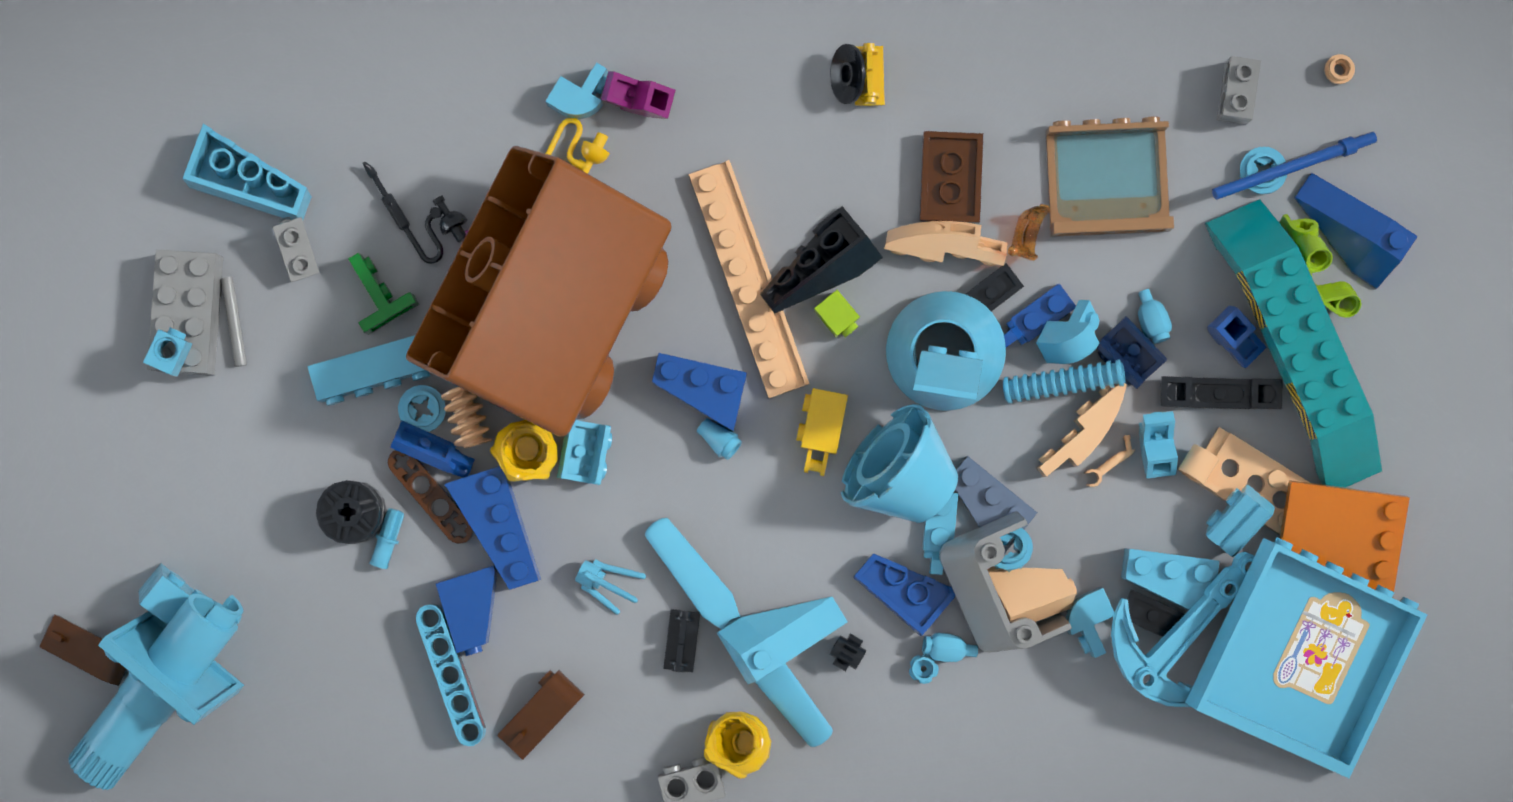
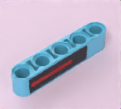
[416,604,486,746]

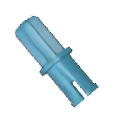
[369,508,404,569]

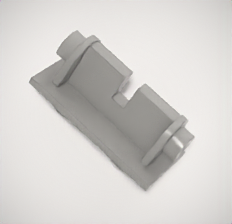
[272,217,319,283]

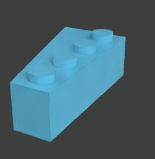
[182,123,312,221]

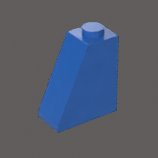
[436,566,498,656]

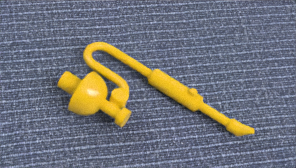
[545,118,610,174]

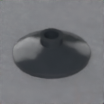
[830,44,866,104]

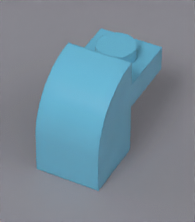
[545,62,608,119]
[1036,300,1100,364]
[1139,411,1178,479]
[1066,587,1115,658]

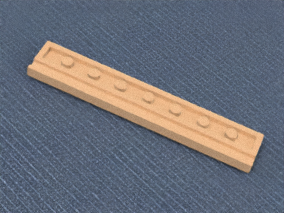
[689,160,810,399]

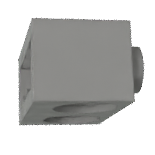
[1217,56,1261,125]
[658,757,726,802]

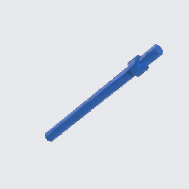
[1212,131,1377,200]

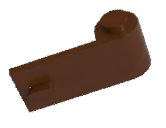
[39,614,127,686]
[497,670,585,760]

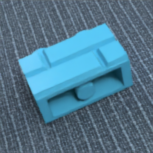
[1206,485,1275,557]

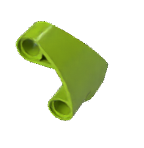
[1279,214,1362,318]

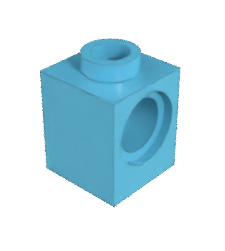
[143,327,192,377]

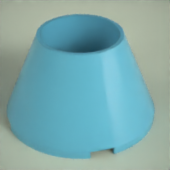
[886,291,1006,411]
[841,404,958,523]

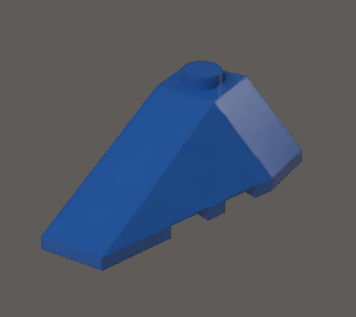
[1294,173,1418,289]

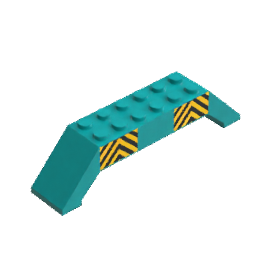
[1205,199,1382,488]

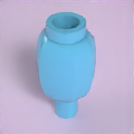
[1138,289,1172,344]
[922,633,978,662]

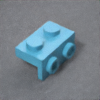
[557,420,612,485]

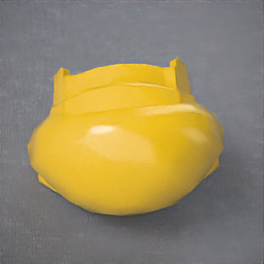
[490,420,557,482]
[704,711,772,779]

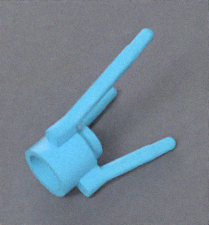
[575,559,646,615]

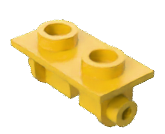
[855,43,885,106]

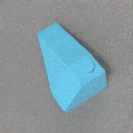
[717,597,848,684]

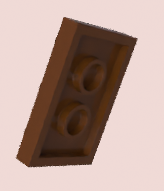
[920,131,984,224]

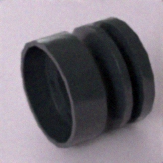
[316,480,387,544]

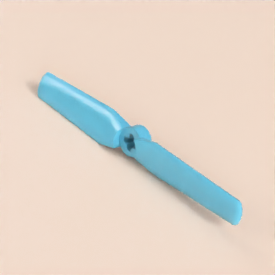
[645,518,833,747]

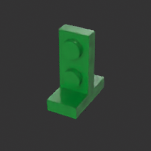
[348,253,419,335]

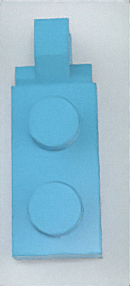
[922,493,958,575]

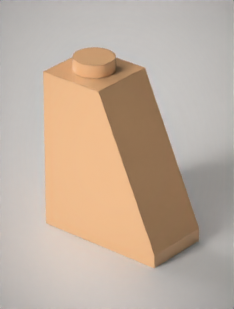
[987,567,1077,622]

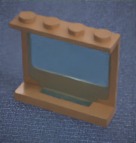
[1046,117,1174,237]

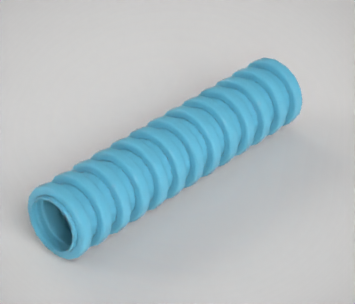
[1003,359,1126,404]

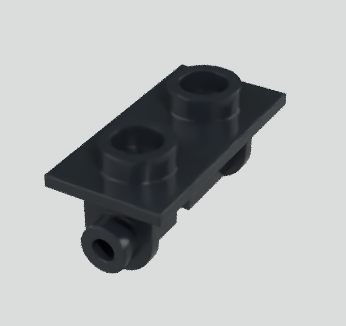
[663,609,700,673]

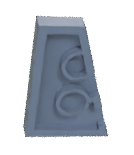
[955,456,1038,554]

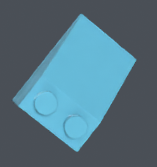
[913,345,983,400]

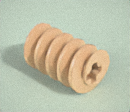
[441,387,493,448]

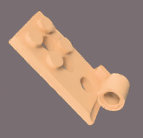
[1178,427,1310,535]

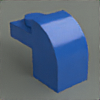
[1207,305,1267,368]

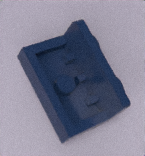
[1097,316,1167,389]

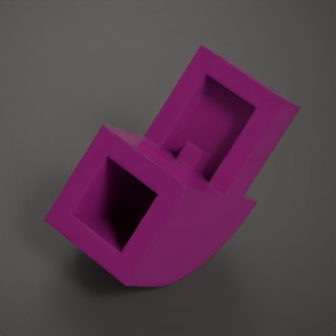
[601,71,676,119]

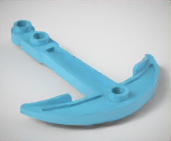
[1111,552,1255,707]

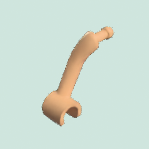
[1084,435,1135,487]

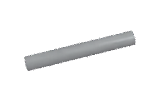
[221,277,247,367]

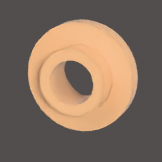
[1324,54,1355,84]

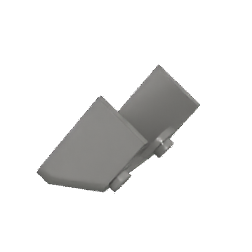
[939,511,1072,653]

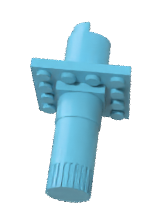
[68,594,244,790]

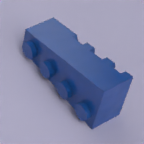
[445,466,541,590]

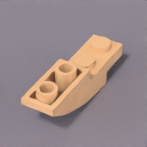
[884,221,1008,266]
[1036,383,1126,477]

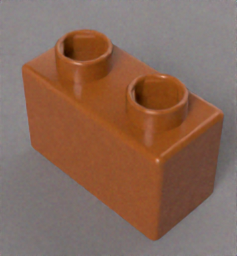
[406,146,672,437]

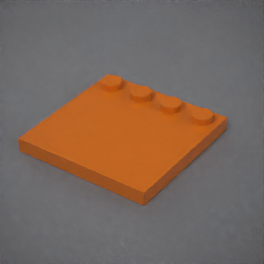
[1280,480,1410,598]

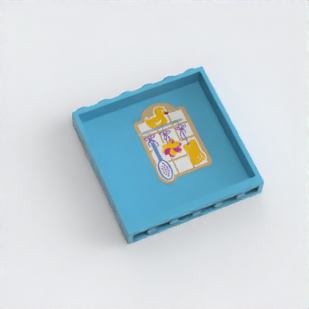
[1185,537,1428,778]

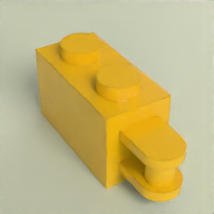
[796,388,848,476]

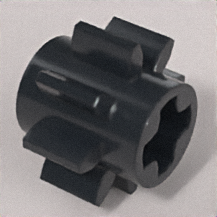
[829,633,867,672]

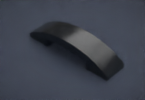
[1161,376,1283,409]

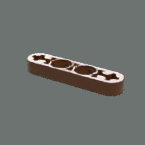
[388,450,474,544]

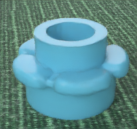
[909,654,939,684]

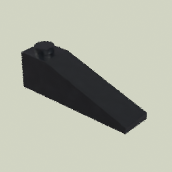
[760,206,883,313]

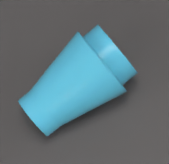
[697,418,742,460]

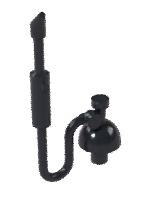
[363,162,468,264]

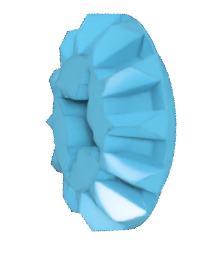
[1239,147,1287,194]
[398,385,446,432]
[995,528,1033,572]

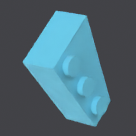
[1121,548,1220,621]
[138,563,206,624]

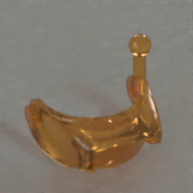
[1008,204,1051,261]

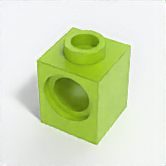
[814,289,860,338]

